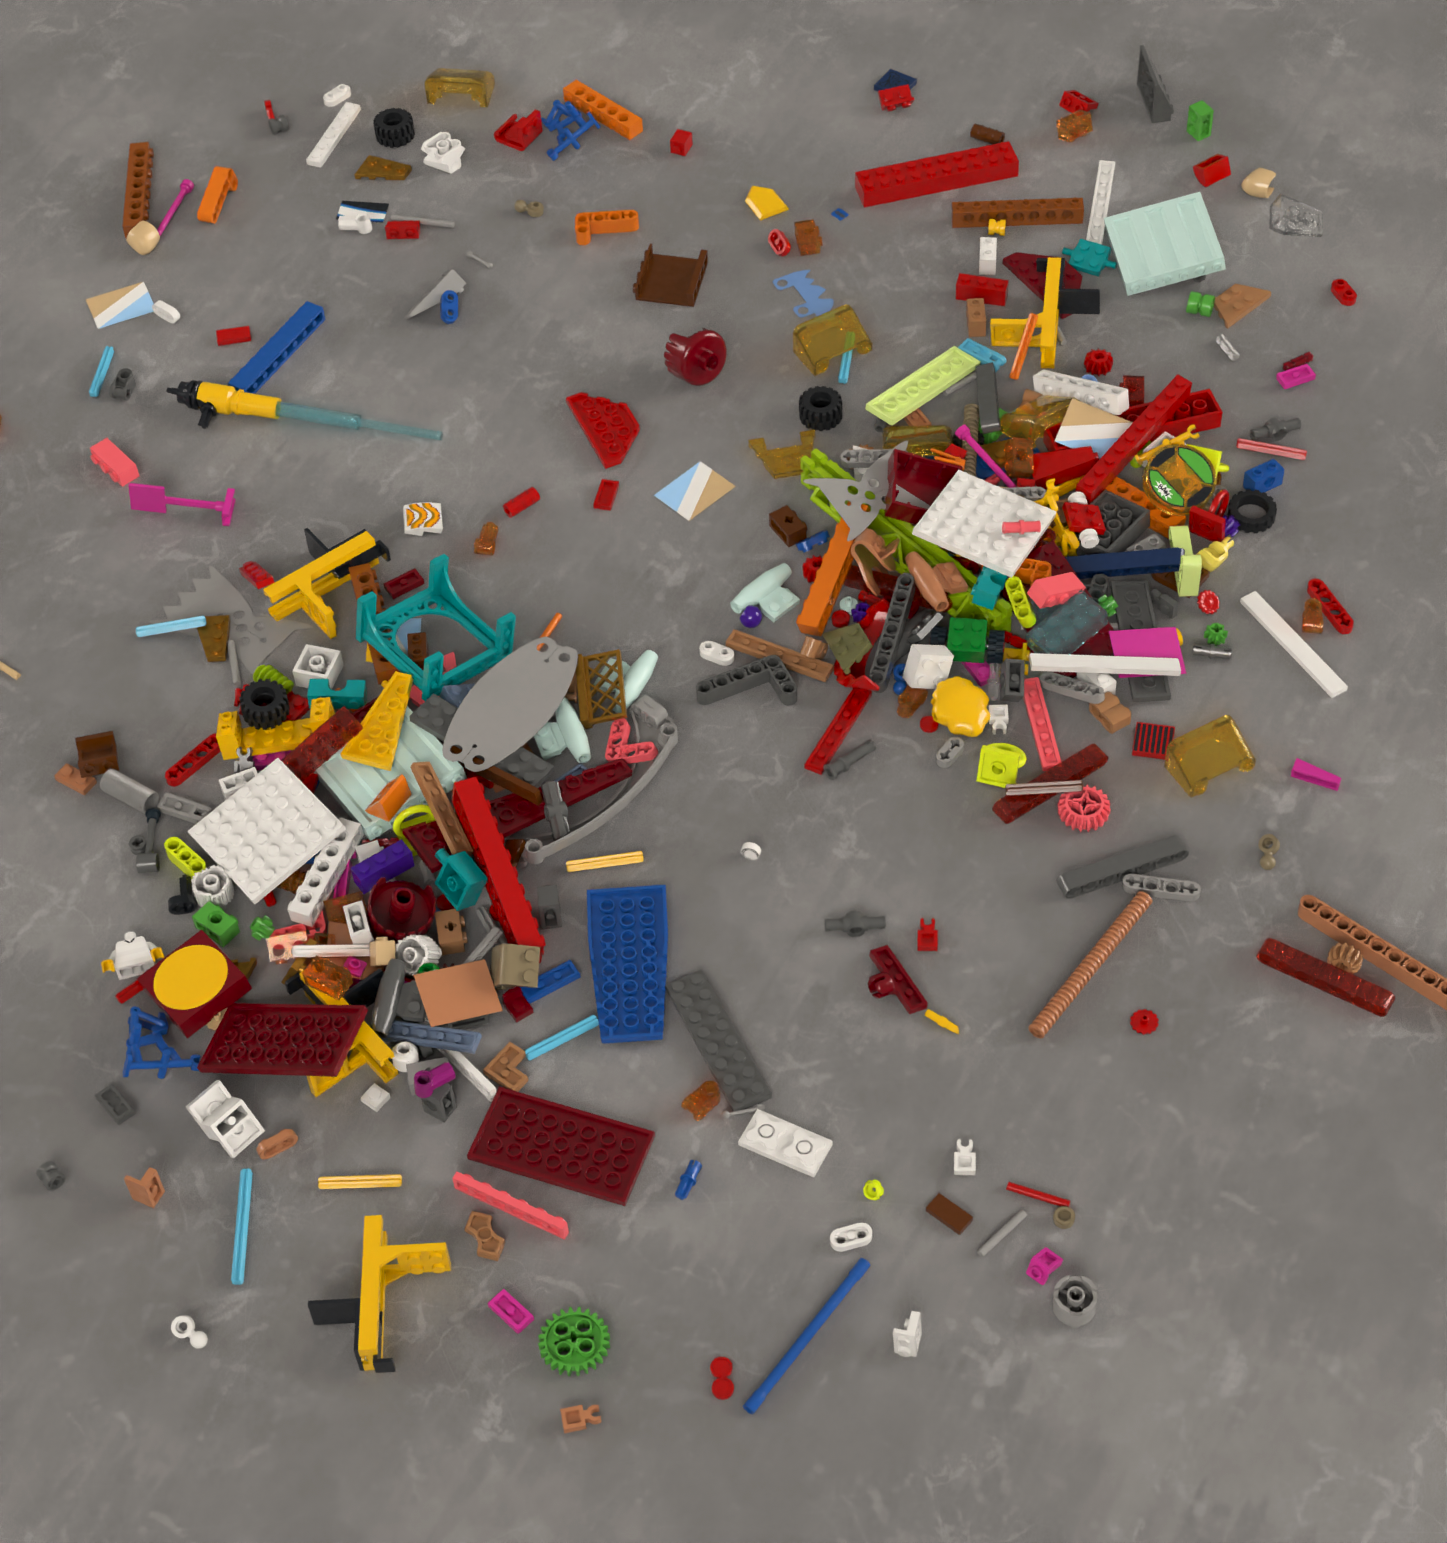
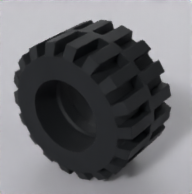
[373,108,415,148]
[799,386,842,431]
[239,679,290,730]

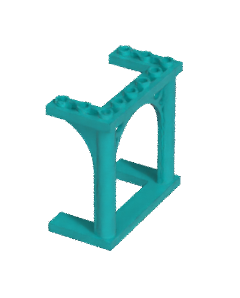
[356,554,516,701]

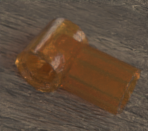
[474,522,499,556]

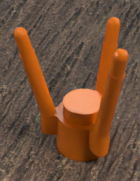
[930,448,966,472]

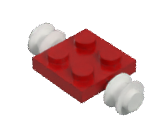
[1062,492,1106,548]

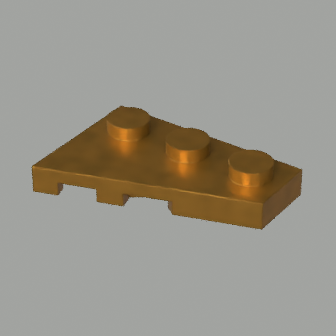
[354,155,412,180]
[197,615,230,662]

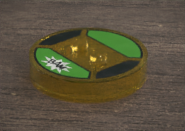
[1142,444,1217,516]

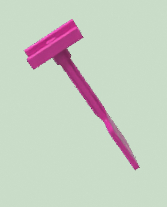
[128,483,236,526]

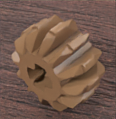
[1327,942,1363,976]

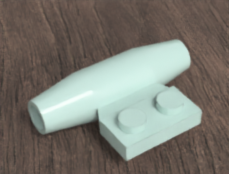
[730,563,800,623]
[593,650,658,713]
[534,697,591,763]

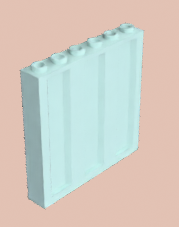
[1104,192,1226,296]
[310,706,467,841]

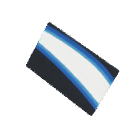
[336,201,389,223]

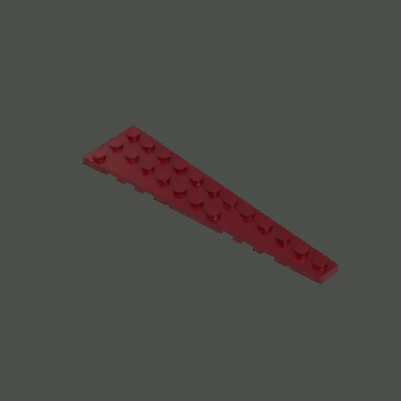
[402,758,632,873]

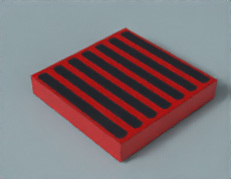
[1132,722,1175,760]

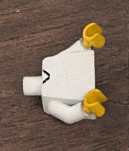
[101,932,165,980]

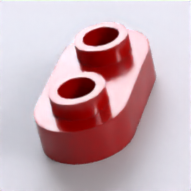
[768,229,791,257]
[1331,279,1357,306]

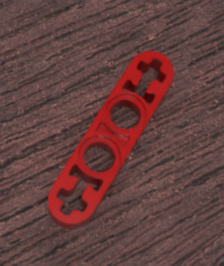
[1307,578,1354,634]
[165,733,221,787]

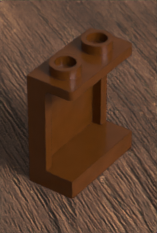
[75,731,120,778]

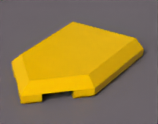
[745,186,789,221]

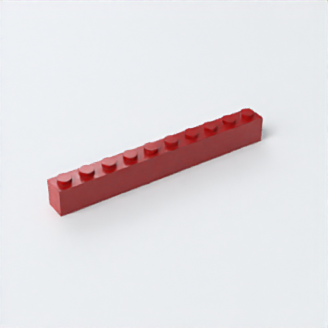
[1076,374,1192,505]

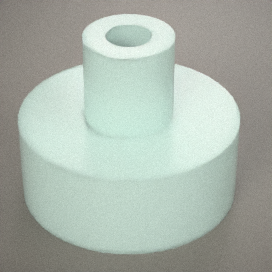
[840,596,858,615]

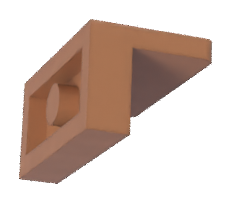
[124,1167,165,1208]

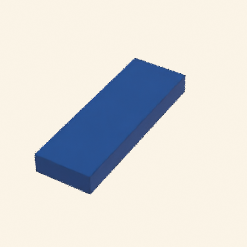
[520,960,581,1004]

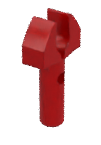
[264,99,275,119]

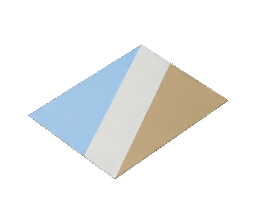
[85,282,154,329]
[1055,398,1133,458]
[654,461,736,521]

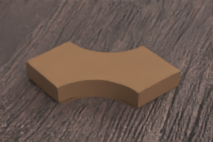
[465,1211,505,1261]

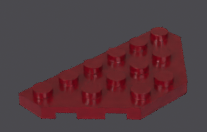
[1002,252,1083,319]

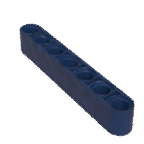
[1065,547,1185,579]

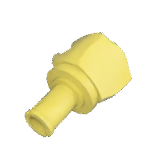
[1196,537,1234,572]

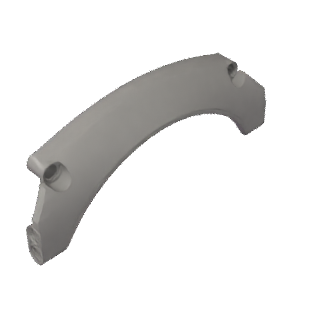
[504,695,678,869]

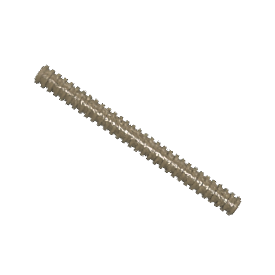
[962,403,979,477]

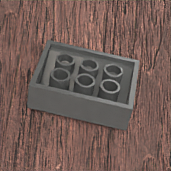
[1137,45,1174,123]
[1066,490,1150,555]

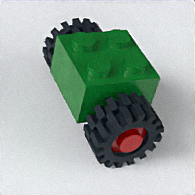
[929,617,1005,664]

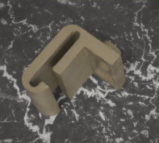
[490,944,540,990]

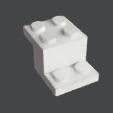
[186,1080,265,1158]

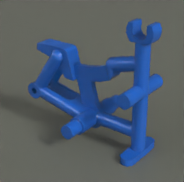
[541,100,600,161]
[123,1006,200,1079]

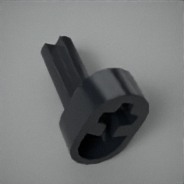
[168,875,196,915]

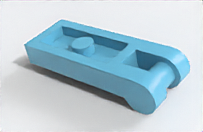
[958,338,1007,373]

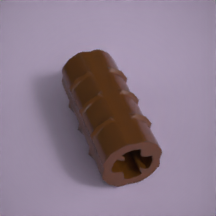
[970,123,1005,145]

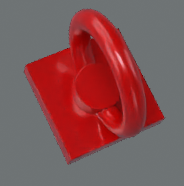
[1189,489,1229,542]

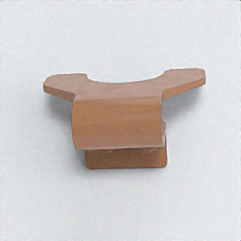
[851,528,900,596]

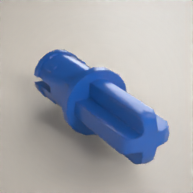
[675,1160,702,1200]

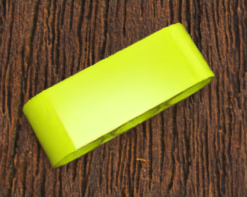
[1005,576,1036,628]
[164,837,207,879]

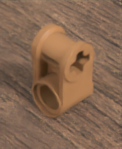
[800,636,828,659]

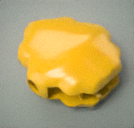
[931,676,991,737]

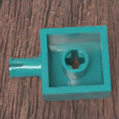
[435,848,488,911]

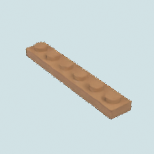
[725,629,834,683]
[410,761,473,856]

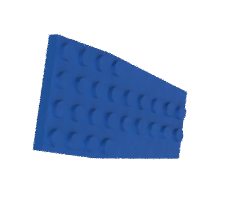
[587,885,668,1044]

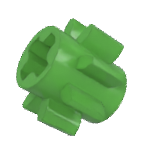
[1097,594,1119,617]
[1204,623,1228,646]
[250,915,275,941]

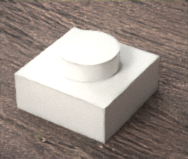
[360,1083,391,1112]

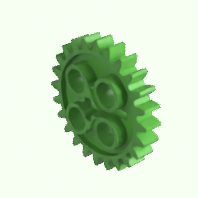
[538,1307,610,1377]

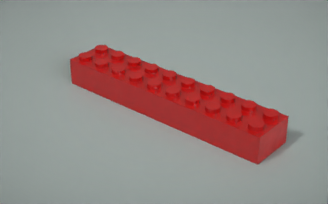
[855,141,1019,208]
[1043,389,1223,452]
[452,777,546,963]

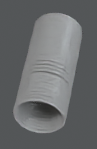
[100,769,159,814]

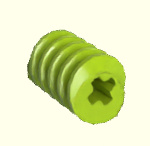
[253,665,294,694]

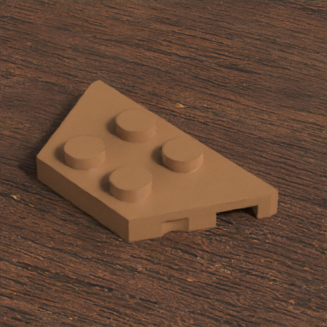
[1214,283,1271,329]

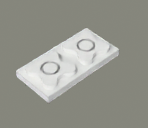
[738,1109,833,1178]

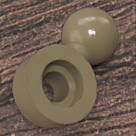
[514,200,544,217]
[1258,834,1280,870]

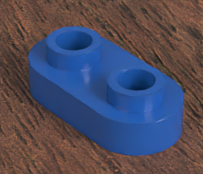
[440,290,458,324]
[796,530,830,553]

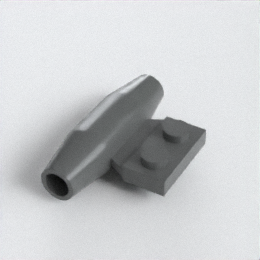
[885,606,943,662]
[371,959,426,1038]

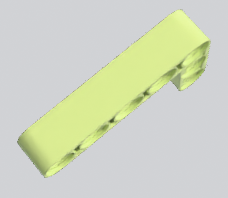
[1168,525,1202,597]

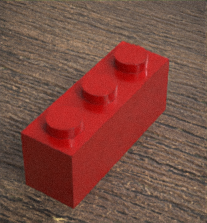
[956,273,1009,307]

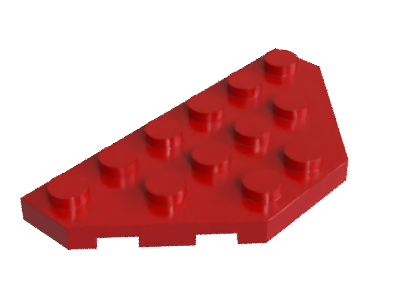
[566,392,640,469]

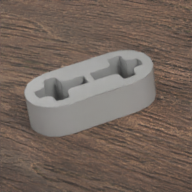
[936,737,964,768]

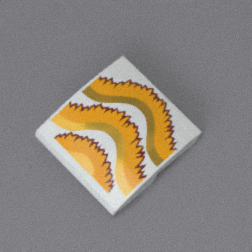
[403,502,443,536]

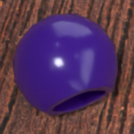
[739,605,762,628]

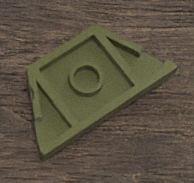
[822,623,873,675]

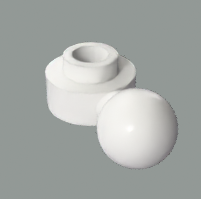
[171,1315,208,1349]

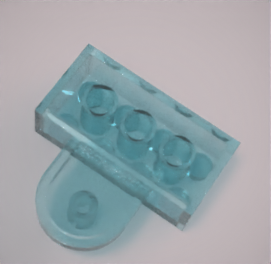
[1026,589,1108,655]

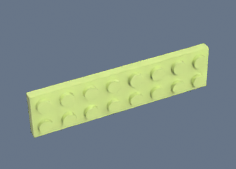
[865,346,981,426]

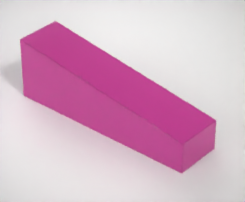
[1291,758,1341,791]
[333,859,353,907]

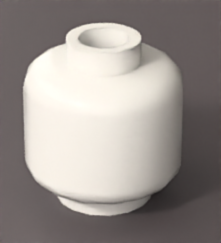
[392,1041,419,1072]

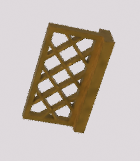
[576,649,627,729]

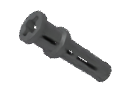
[823,739,876,780]

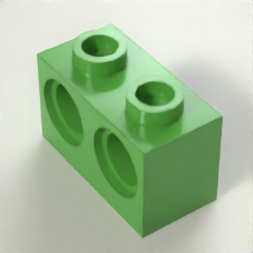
[1186,100,1214,141]

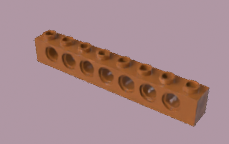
[122,142,154,239]
[951,197,1084,228]
[349,563,400,685]

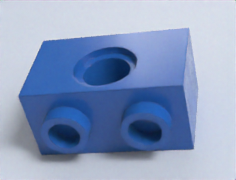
[1243,459,1285,493]

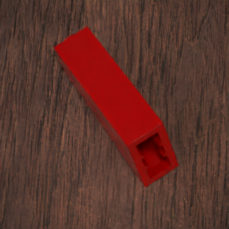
[1027,446,1100,489]

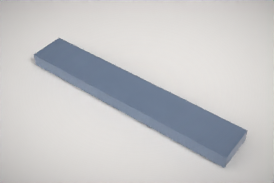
[381,1020,482,1054]

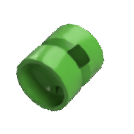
[1186,291,1215,317]

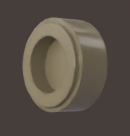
[1053,1206,1075,1229]

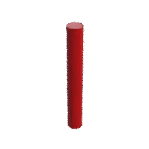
[1006,1182,1071,1207]

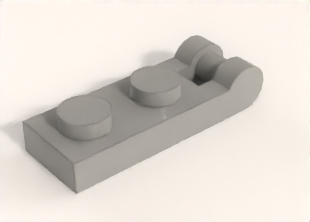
[157,793,213,824]

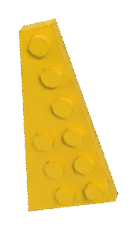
[340,671,413,771]

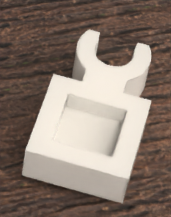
[988,704,1009,735]
[954,1139,976,1175]

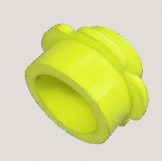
[863,1179,884,1200]

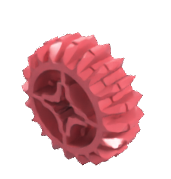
[1058,784,1111,833]

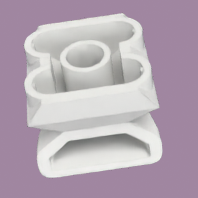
[421,132,466,174]

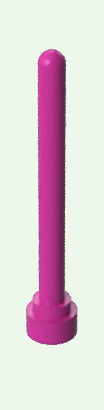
[157,179,194,236]
[955,424,1016,488]

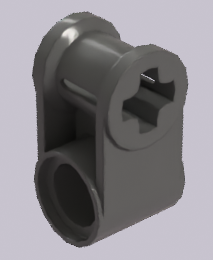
[109,368,136,401]

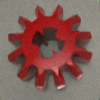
[1084,348,1113,376]
[802,554,823,583]

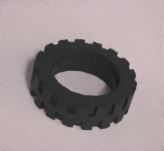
[1227,489,1277,533]

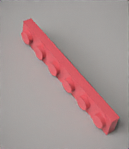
[1023,677,1062,772]
[452,1172,569,1240]

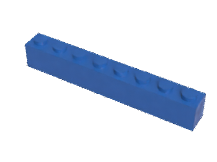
[228,301,326,394]

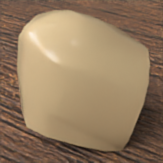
[1241,168,1276,198]
[126,221,160,255]

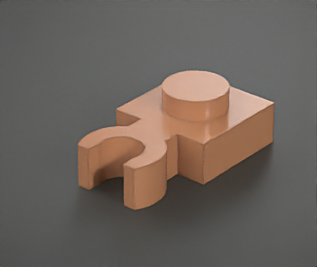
[560,1405,601,1433]

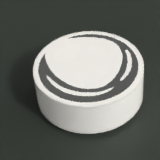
[741,842,761,860]

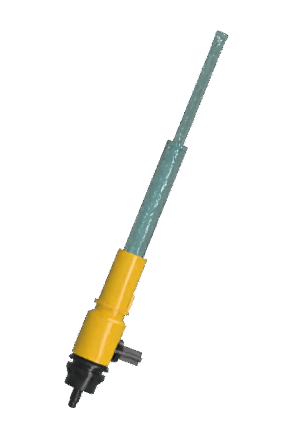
[166,380,443,441]

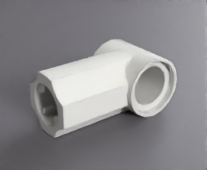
[338,212,372,234]

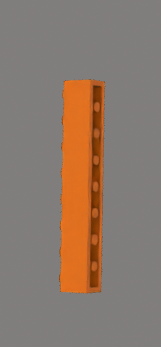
[796,501,870,637]

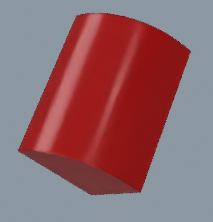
[1193,154,1231,187]

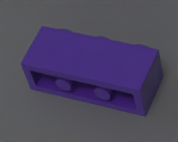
[351,839,415,894]

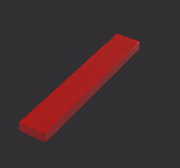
[804,688,872,775]

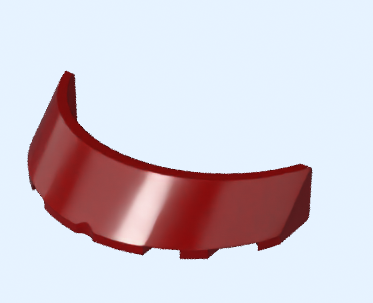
[834,598,890,691]

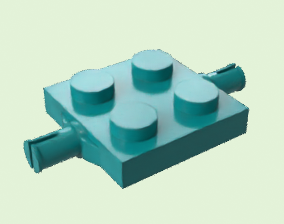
[1062,239,1117,277]

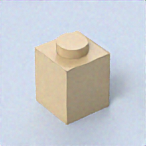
[369,937,396,966]

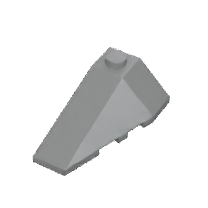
[404,269,466,319]

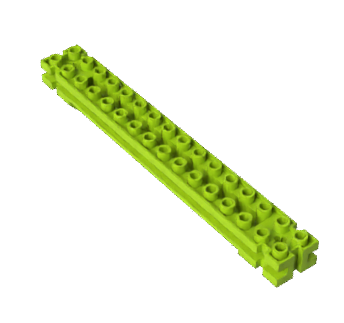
[800,448,1012,637]

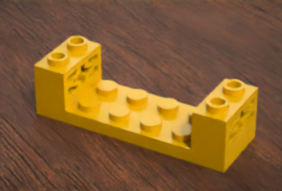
[216,697,337,760]

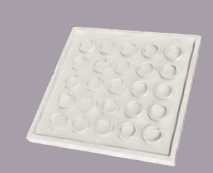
[912,470,1056,578]
[188,758,346,905]

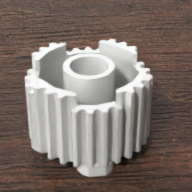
[191,865,235,910]
[395,935,442,975]

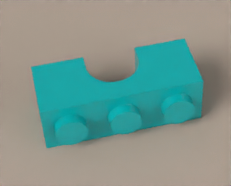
[971,566,1008,610]
[307,679,368,709]

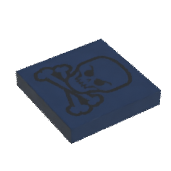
[874,69,917,91]

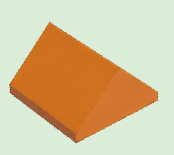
[365,774,412,822]

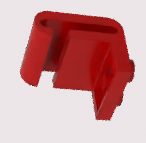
[494,109,543,151]

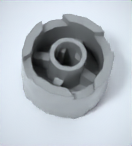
[1052,1275,1098,1328]

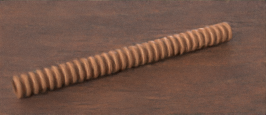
[1029,891,1152,1039]

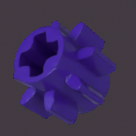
[1222,515,1240,537]
[851,603,870,622]

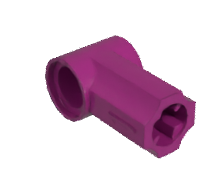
[414,1062,456,1098]

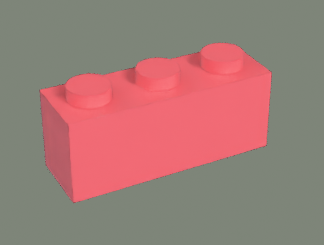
[90,438,140,487]
[1027,572,1086,609]

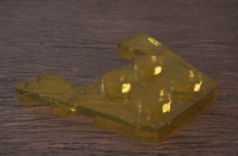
[748,430,815,479]

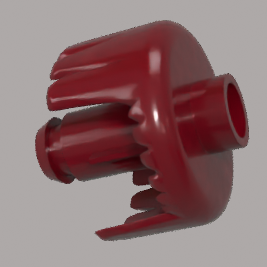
[664,328,727,386]
[367,877,436,944]

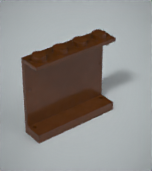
[633,244,708,307]

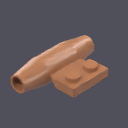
[905,551,968,612]

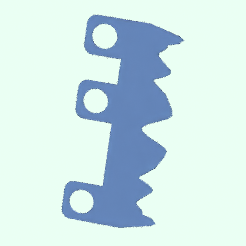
[773,270,848,335]

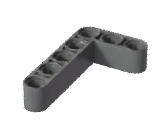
[696,655,797,706]

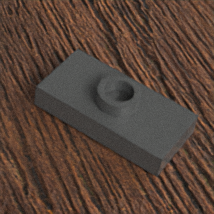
[95,1084,136,1125]

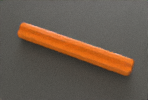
[1009,313,1038,380]

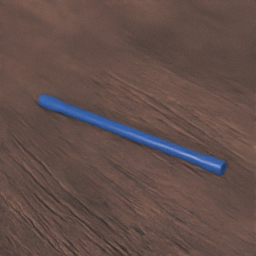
[743,1258,870,1415]

